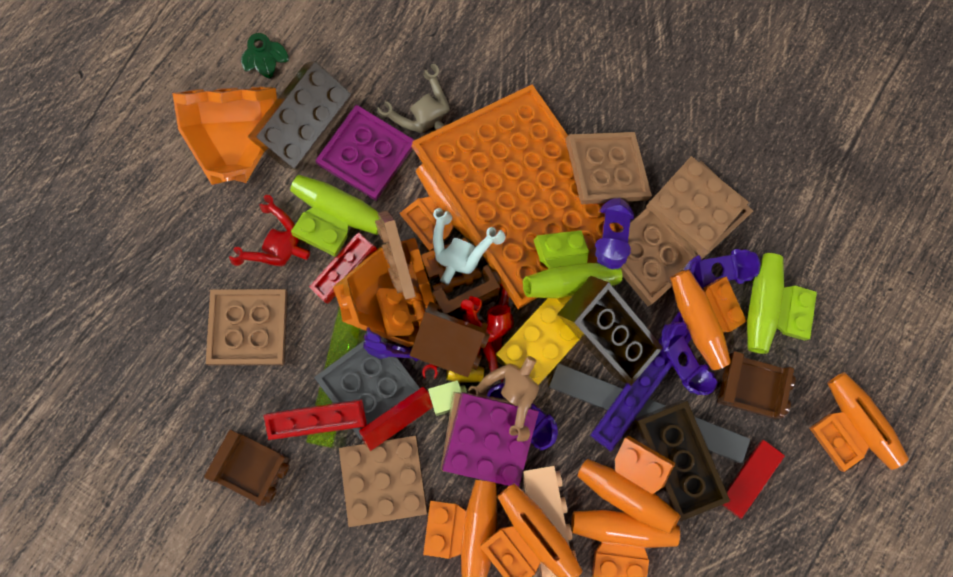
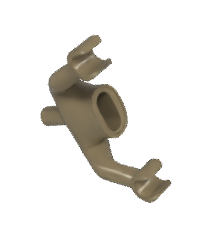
[377,64,450,133]

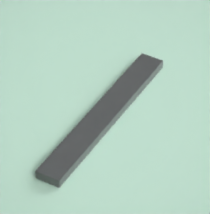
[549,363,750,463]

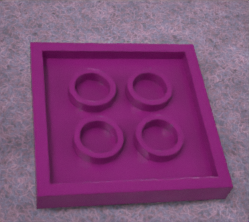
[315,105,415,201]
[442,392,539,487]

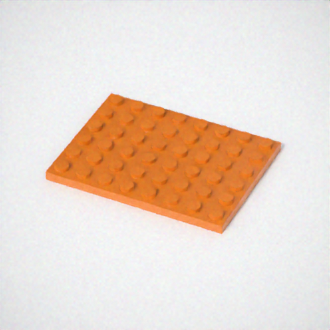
[411,85,623,309]

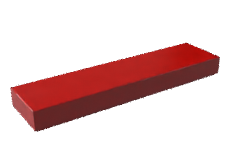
[263,399,367,440]

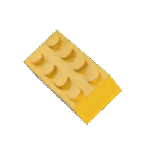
[496,296,580,386]

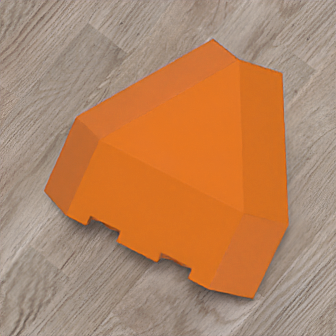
[172,86,277,185]
[333,238,435,347]

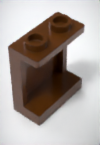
[433,265,501,319]
[410,302,490,377]
[717,351,796,419]
[204,429,290,506]

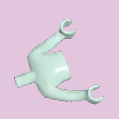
[433,208,505,285]

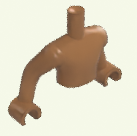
[468,356,539,442]

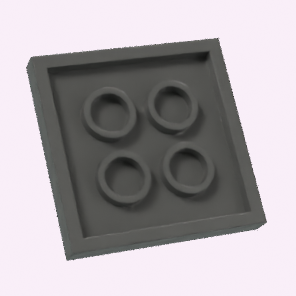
[314,336,420,440]

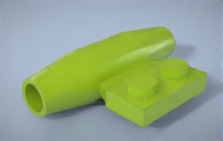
[290,175,379,257]
[523,230,622,298]
[747,253,817,354]

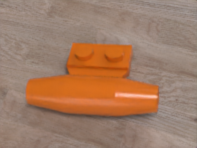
[399,163,476,252]
[670,269,747,370]
[809,372,909,472]
[578,436,681,534]
[423,480,498,577]
[480,483,583,577]
[571,510,680,577]

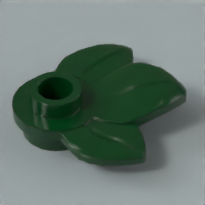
[241,33,289,79]

